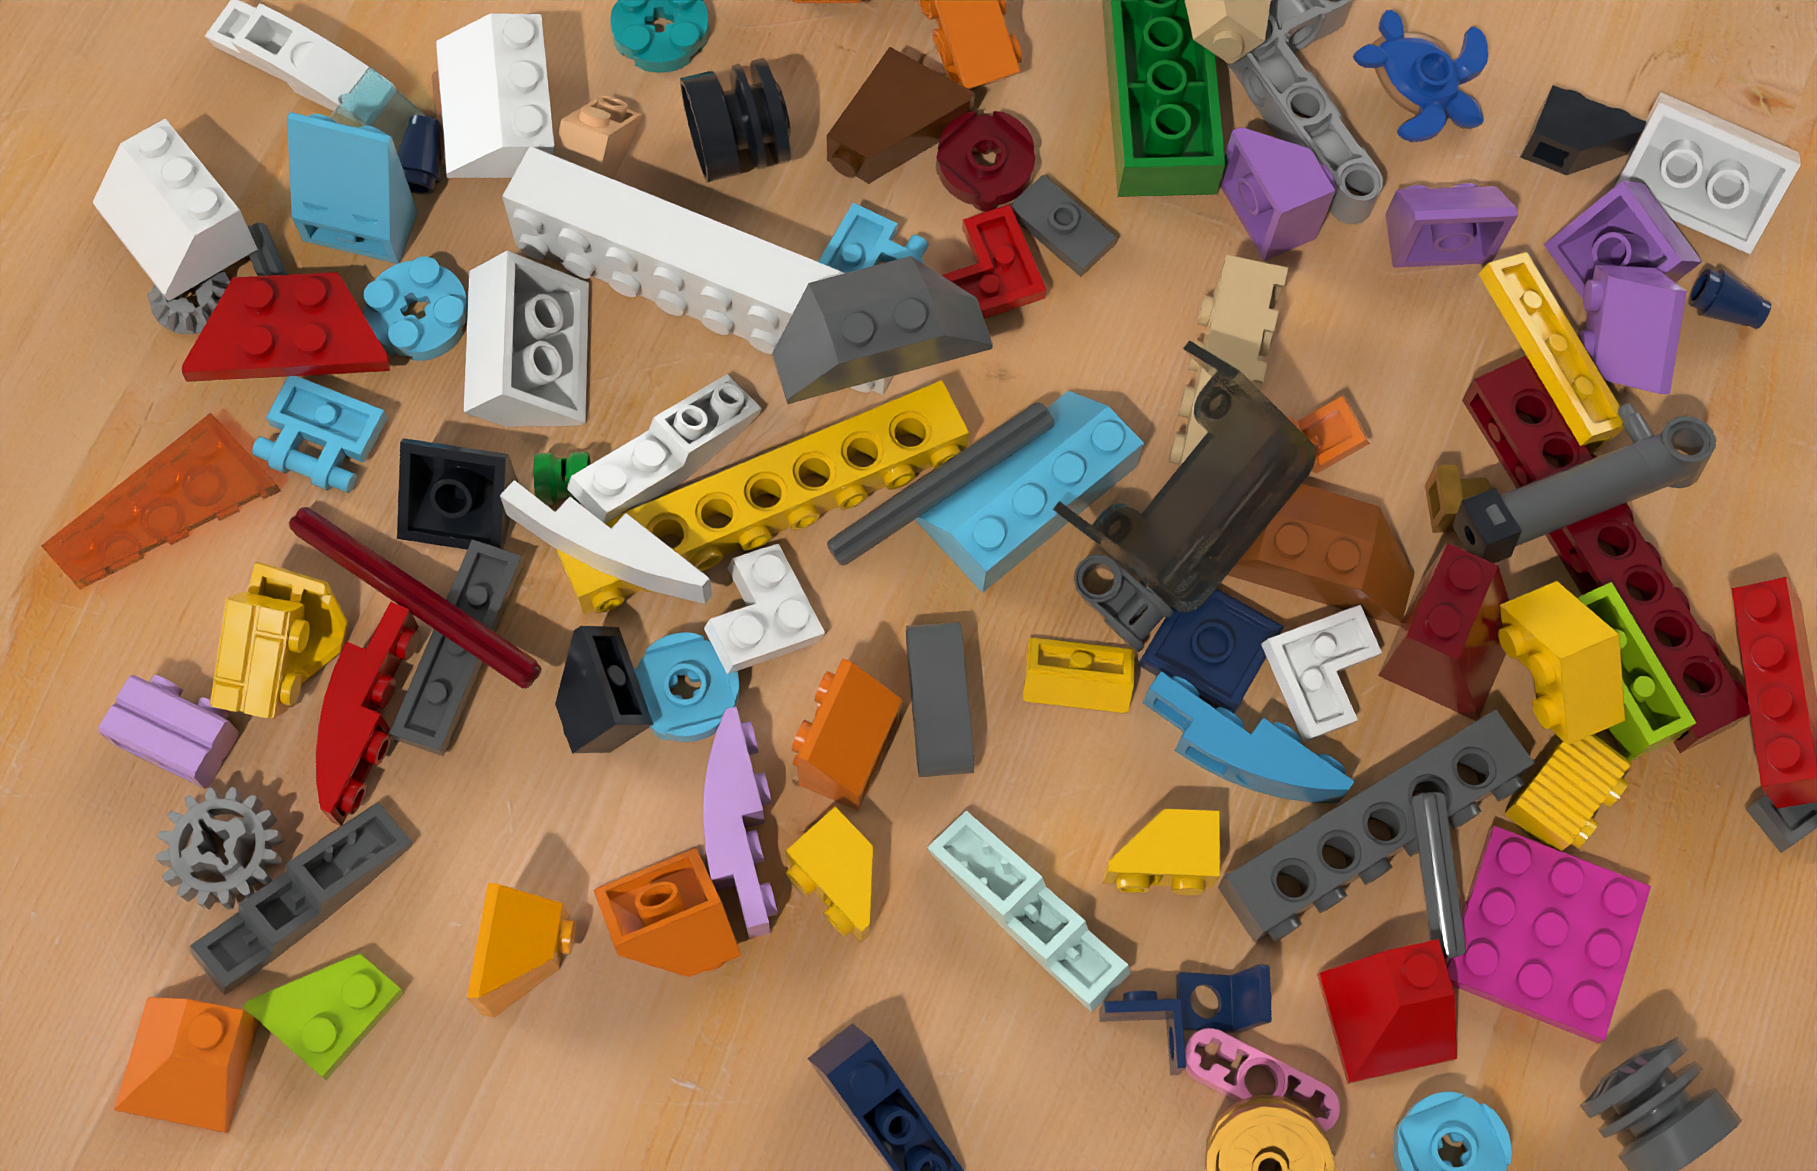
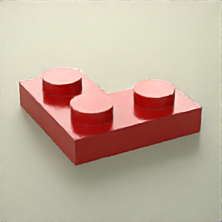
[941,204,1047,319]

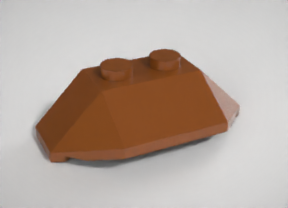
[1197,477,1414,626]

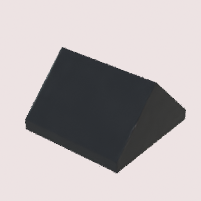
[397,438,518,550]

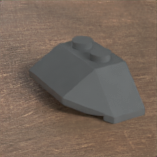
[772,256,993,404]

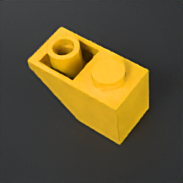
[786,806,873,942]
[1103,809,1220,896]

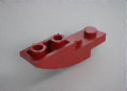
[315,602,420,826]

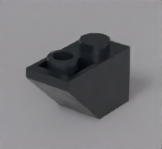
[1520,85,1646,176]

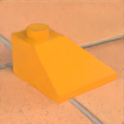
[467,883,576,1018]

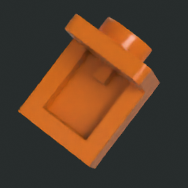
[1281,396,1370,474]

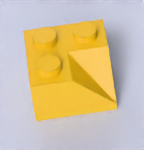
[1498,581,1625,745]

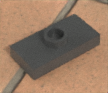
[1010,174,1117,277]

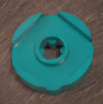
[610,0,709,73]

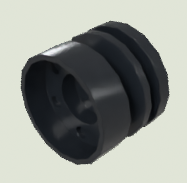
[680,58,791,183]

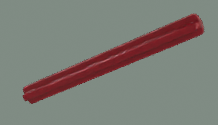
[289,507,542,689]

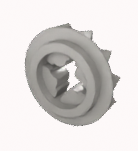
[147,270,230,334]

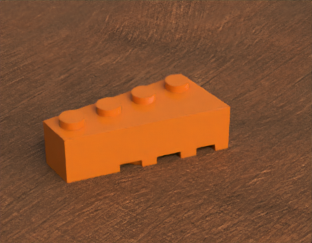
[918,0,1022,91]

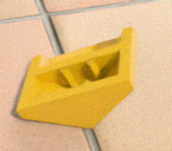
[247,561,348,684]

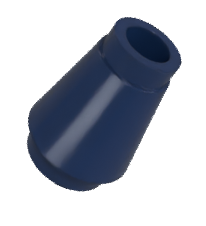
[397,115,441,194]
[1688,269,1771,329]

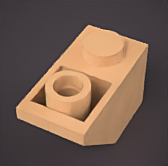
[554,96,642,179]

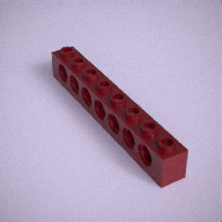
[1462,355,1750,754]

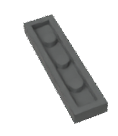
[389,540,524,757]

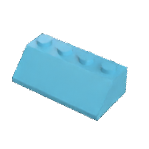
[915,391,1144,593]

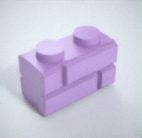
[98,674,239,789]

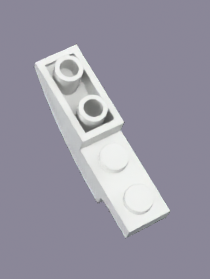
[205,0,397,126]
[567,374,762,524]

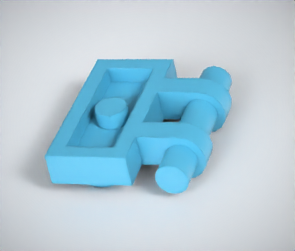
[818,202,929,273]
[252,376,388,493]

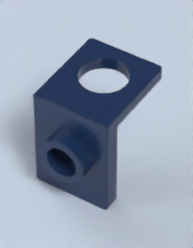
[1176,964,1272,1033]
[1099,991,1186,1076]

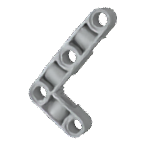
[1226,0,1383,224]

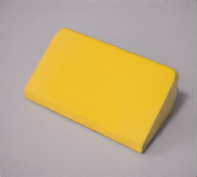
[1023,637,1134,713]

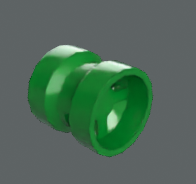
[533,452,591,505]

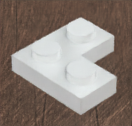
[704,544,825,674]
[1261,605,1382,742]

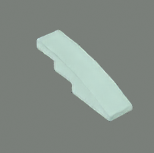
[927,811,1131,1012]

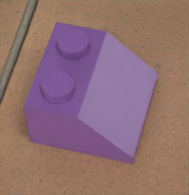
[1219,127,1336,261]
[1544,181,1702,299]
[1386,183,1518,268]
[1578,265,1687,394]

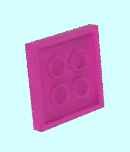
[1445,826,1651,1044]

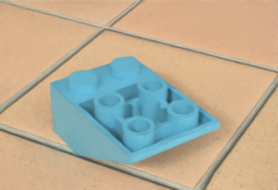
[287,112,418,264]

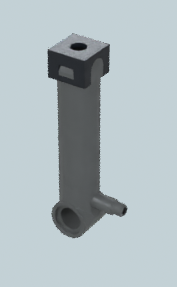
[1452,403,1716,563]

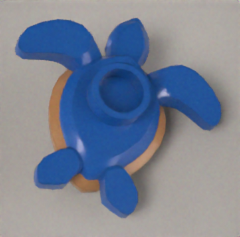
[1353,10,1488,142]

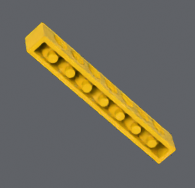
[556,380,969,614]

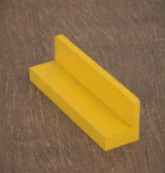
[1478,252,1624,454]

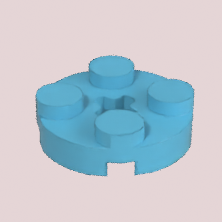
[363,256,468,361]
[634,632,740,742]
[1393,1092,1512,1171]

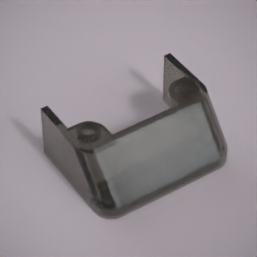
[1053,340,1316,612]

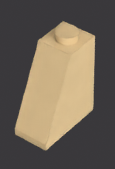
[1185,0,1271,65]

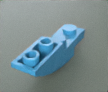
[1143,671,1355,803]

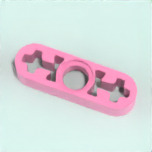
[1185,1028,1340,1131]

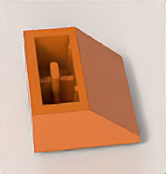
[792,658,902,810]

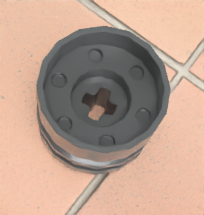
[1580,1037,1742,1171]

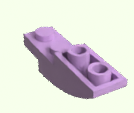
[703,707,778,939]

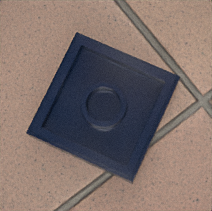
[1138,574,1284,713]

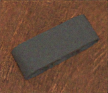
[906,622,974,777]

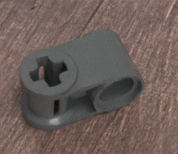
[1074,554,1175,652]

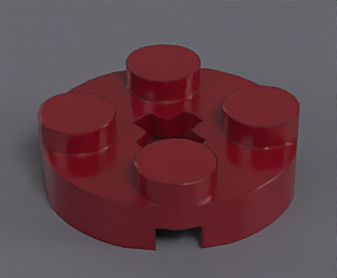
[936,111,1036,212]

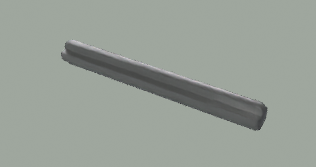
[827,403,1055,566]

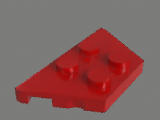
[182,272,390,382]

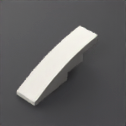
[500,480,712,604]

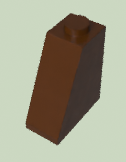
[827,47,975,184]

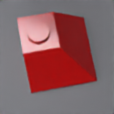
[1317,939,1457,1084]

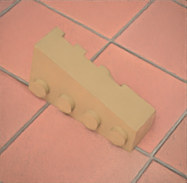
[1169,255,1288,496]

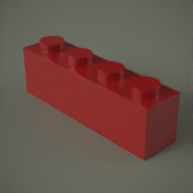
[1731,577,1817,809]

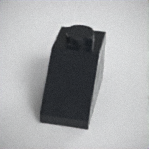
[555,626,654,754]

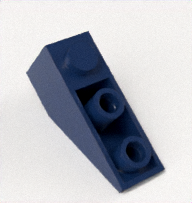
[807,1023,964,1171]

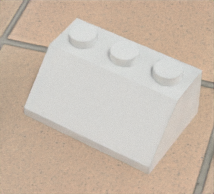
[436,14,554,178]
[1614,92,1801,254]
[93,119,257,301]
[464,250,589,427]

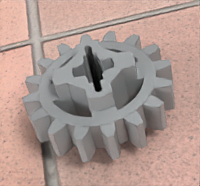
[156,787,284,910]

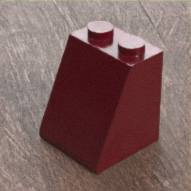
[1378,543,1509,721]

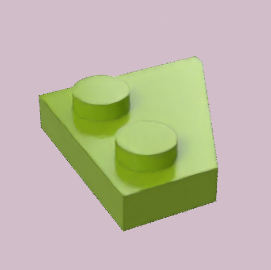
[242,953,405,1080]

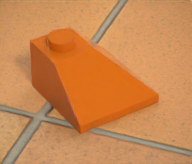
[593,848,742,977]
[114,997,259,1134]

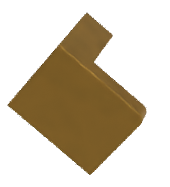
[1425,464,1490,533]

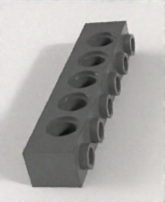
[1218,709,1535,943]

